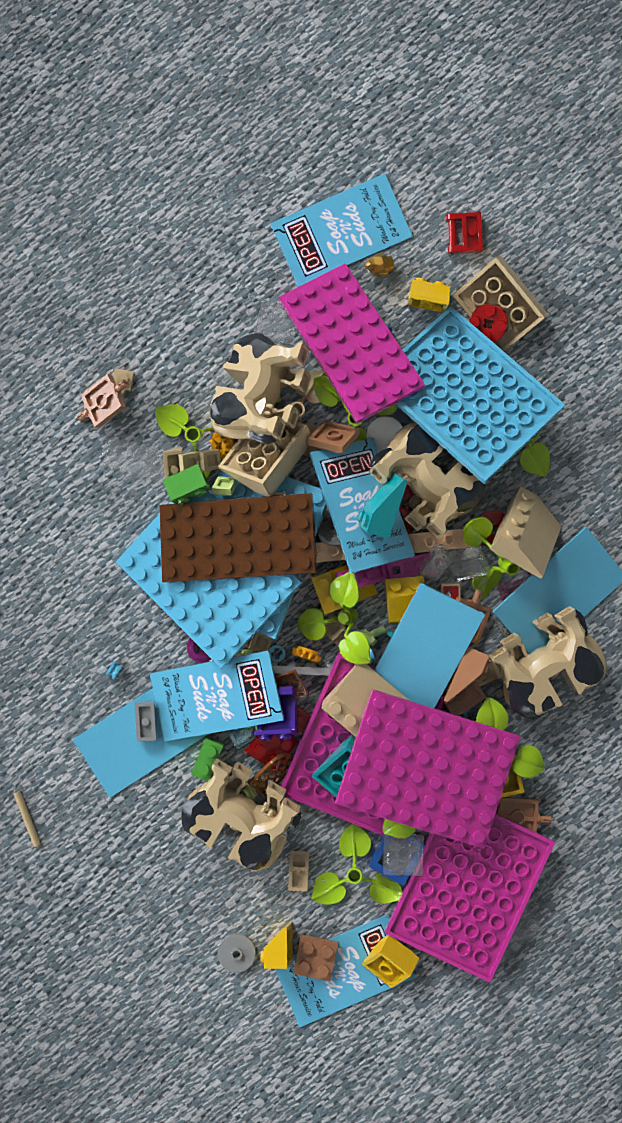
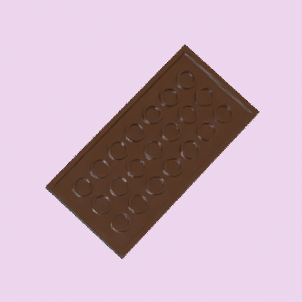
[159,493,317,583]

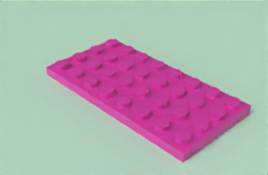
[279,263,425,424]

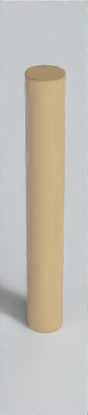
[13,790,41,847]

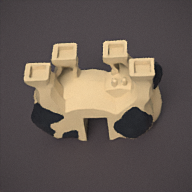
[210,333,311,445]
[368,422,486,540]
[488,606,607,720]
[181,758,301,871]

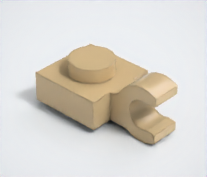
[113,368,134,401]

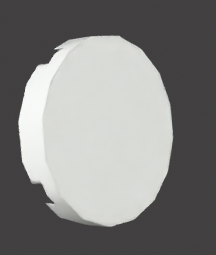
[366,416,403,452]

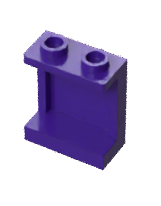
[254,686,297,741]

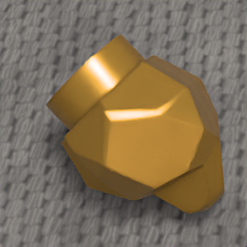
[365,252,394,277]

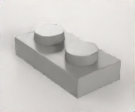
[134,701,157,742]

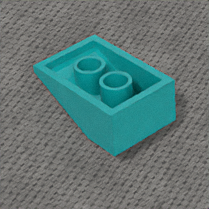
[358,473,407,539]
[312,734,356,797]

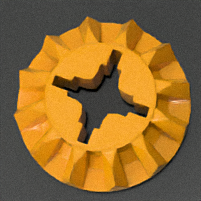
[209,432,234,460]
[292,646,322,663]

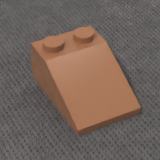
[443,647,491,706]

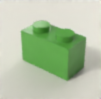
[163,464,211,505]
[191,736,224,781]

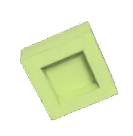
[212,477,237,496]

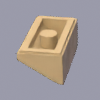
[163,448,182,478]

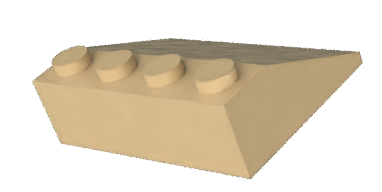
[453,256,549,351]
[218,422,311,497]
[490,486,561,579]
[322,664,409,737]

